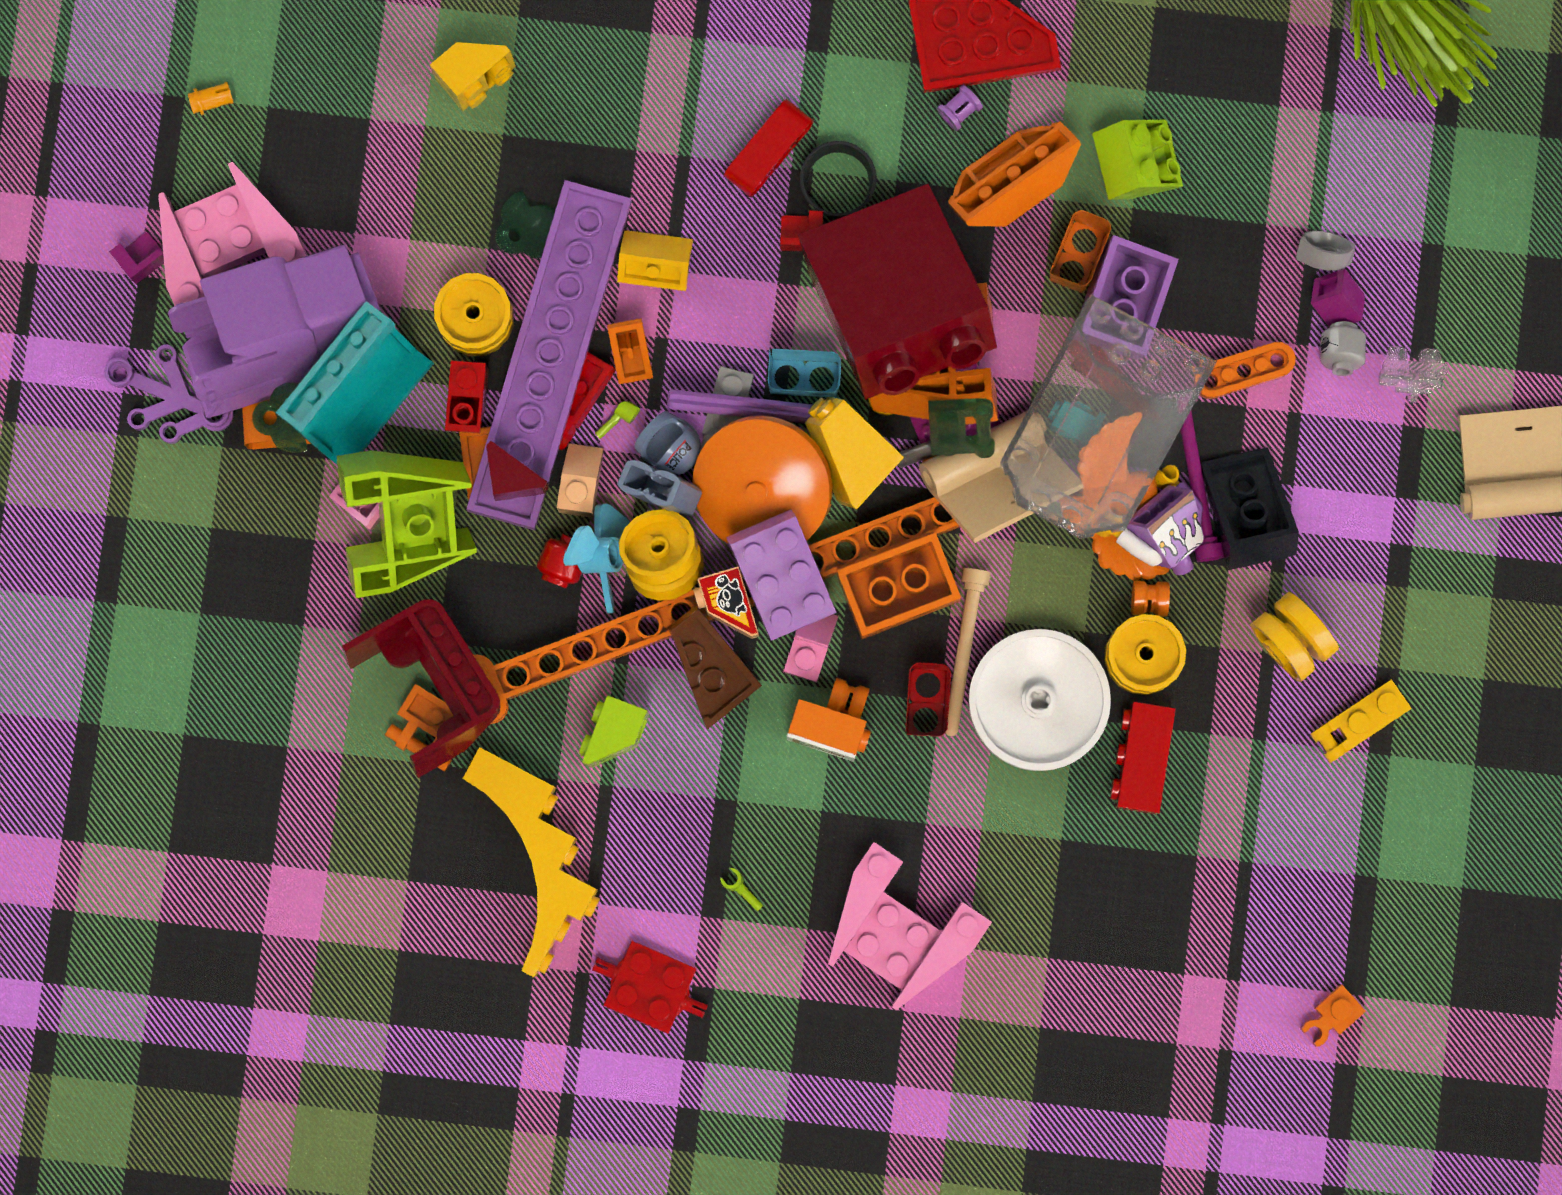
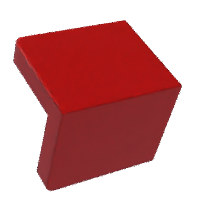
[780,211,823,251]

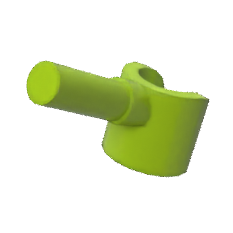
[595,401,640,439]
[720,868,763,911]

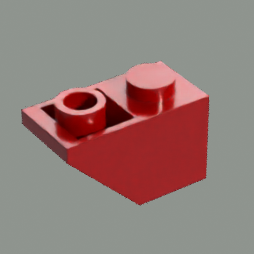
[445,361,489,434]

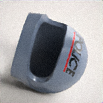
[634,411,701,475]

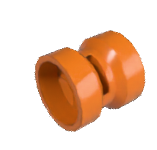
[1131,580,1170,617]
[827,678,870,719]

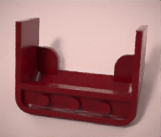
[342,599,501,778]

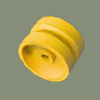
[434,273,514,356]
[619,509,704,601]
[1250,592,1339,682]
[1104,614,1186,695]

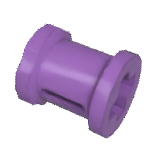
[937,85,983,131]

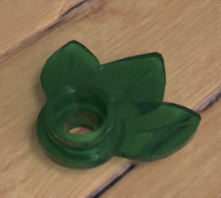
[495,192,556,259]
[252,383,307,453]

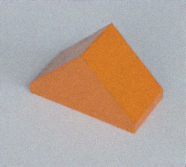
[607,318,653,385]

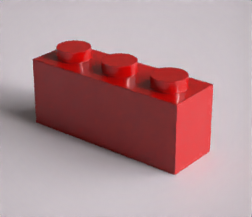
[1110,702,1176,815]

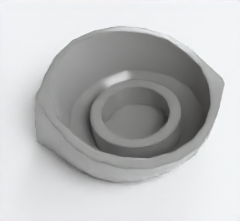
[1296,231,1356,271]

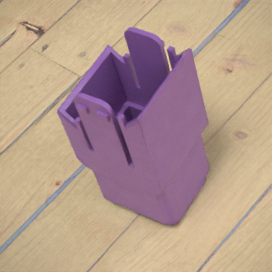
[168,244,380,418]

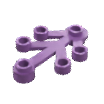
[104,345,234,444]

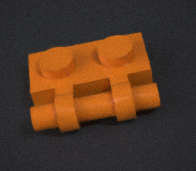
[385,684,454,772]

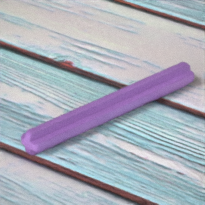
[667,389,813,424]

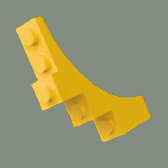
[463,747,600,977]

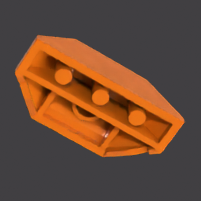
[948,121,1081,227]

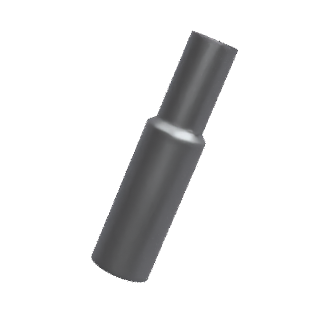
[898,435,956,468]

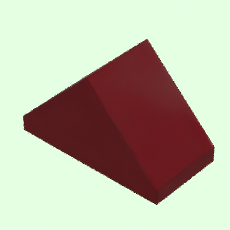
[486,440,549,501]

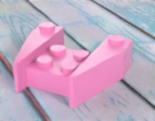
[158,162,308,306]
[828,842,992,1010]

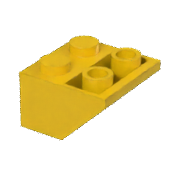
[430,42,515,111]

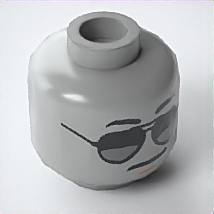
[1320,321,1366,376]

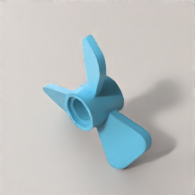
[563,504,630,613]

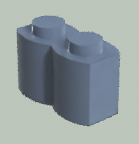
[617,460,702,517]

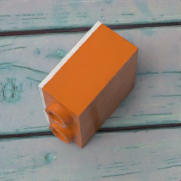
[787,699,871,762]

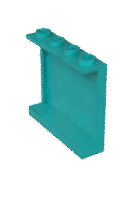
[276,301,434,464]

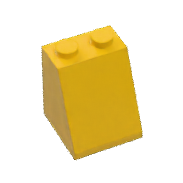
[805,396,904,510]

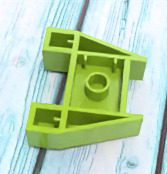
[337,450,477,598]

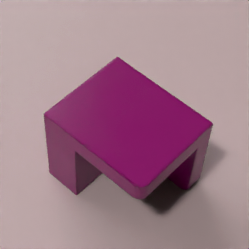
[109,232,164,284]
[1311,269,1365,328]

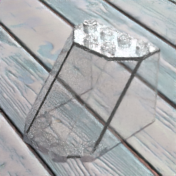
[1000,294,1217,539]

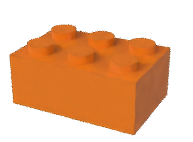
[836,532,961,640]

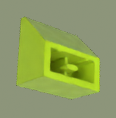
[1092,120,1183,200]
[579,695,650,768]

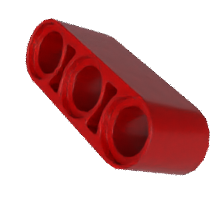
[723,99,814,198]

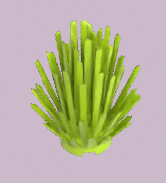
[1350,0,1497,107]

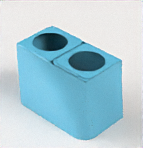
[768,349,841,397]

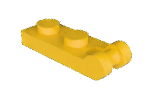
[1310,679,1412,763]

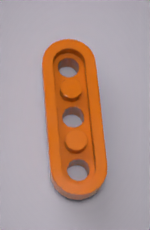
[1193,342,1296,399]

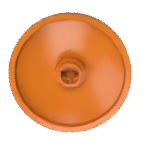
[692,416,833,544]

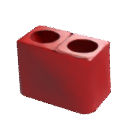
[906,663,951,737]

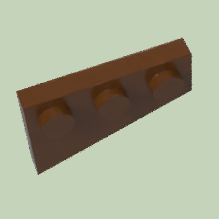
[668,605,762,730]

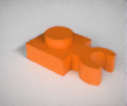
[1300,984,1366,1047]

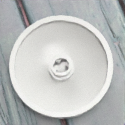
[969,629,1111,771]

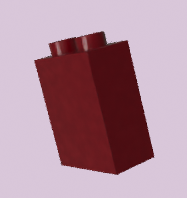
[798,184,997,400]

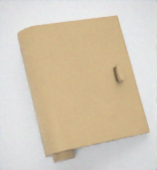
[1458,406,1562,520]
[919,410,1084,543]

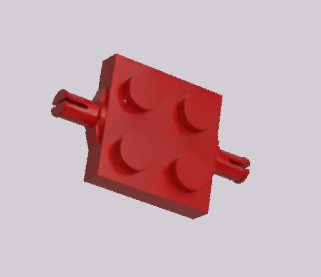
[592,941,708,1035]

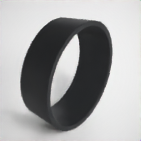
[800,141,877,218]

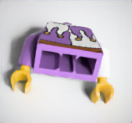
[1094,465,1204,575]

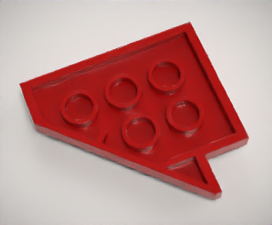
[908,0,1061,93]

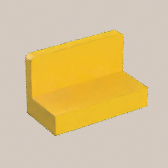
[617,230,693,291]

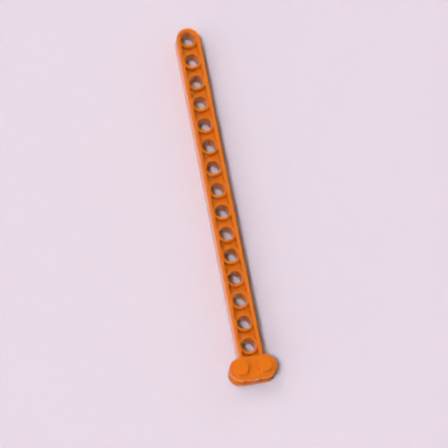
[474,497,960,724]

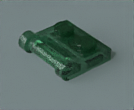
[928,398,995,458]

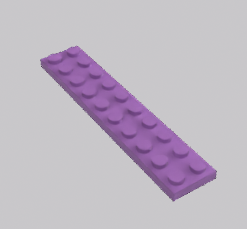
[467,180,632,531]

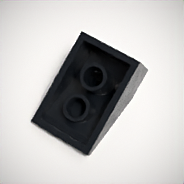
[1201,447,1299,570]

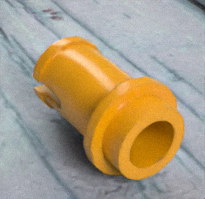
[188,82,234,115]

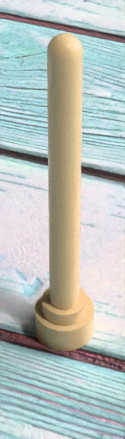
[946,568,991,736]

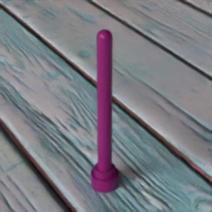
[1176,396,1224,562]

